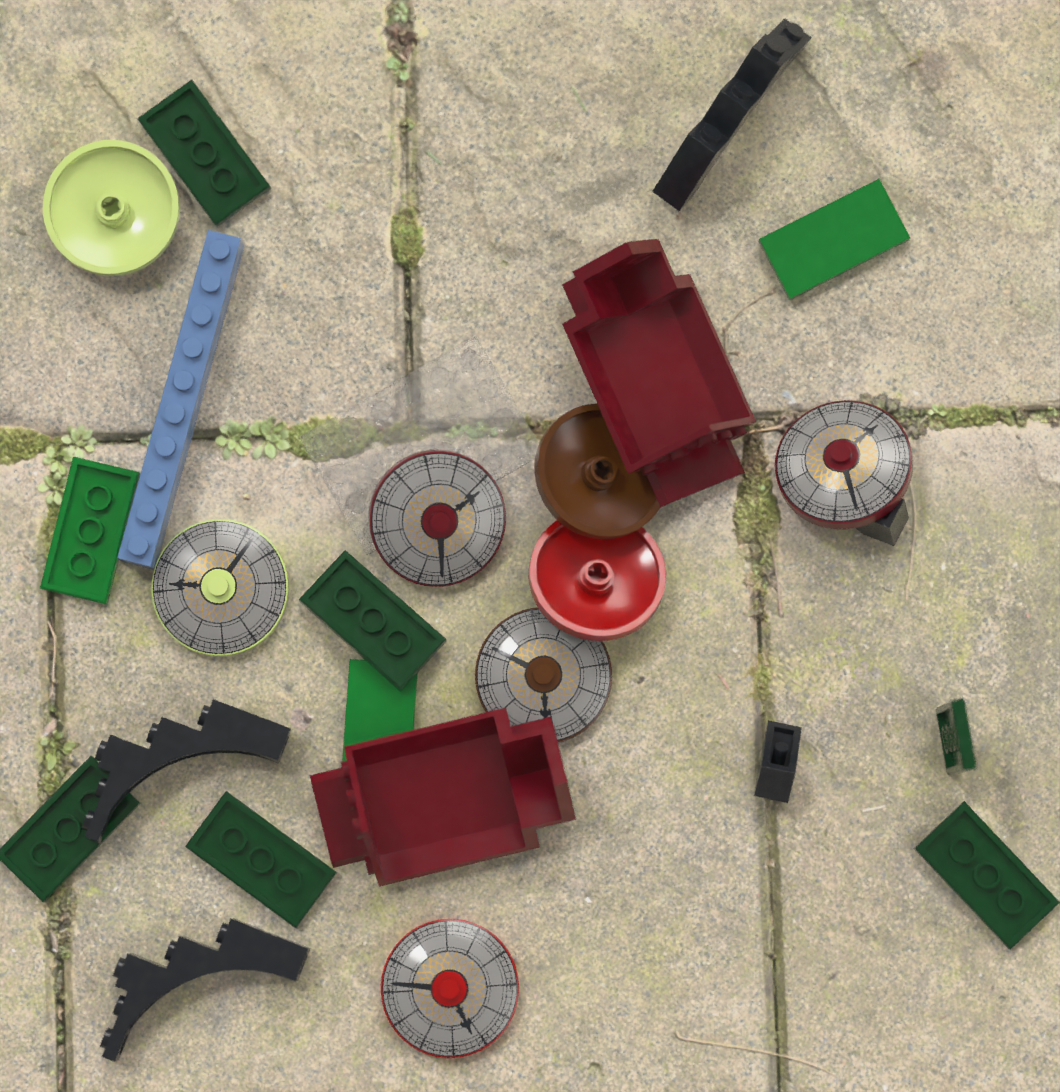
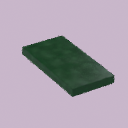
[137,79,271,228]
[299,550,447,692]
[936,698,977,775]
[0,755,141,903]
[185,791,337,928]
[913,801,1060,950]

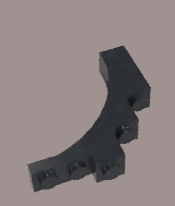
[652,18,812,211]
[82,699,291,844]
[100,918,311,1062]

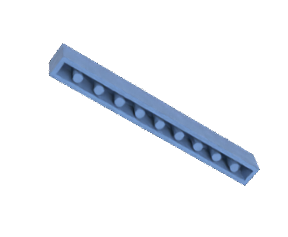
[117,230,245,570]

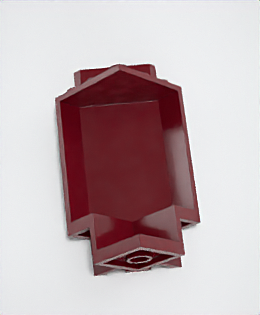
[562,239,756,508]
[310,707,576,887]

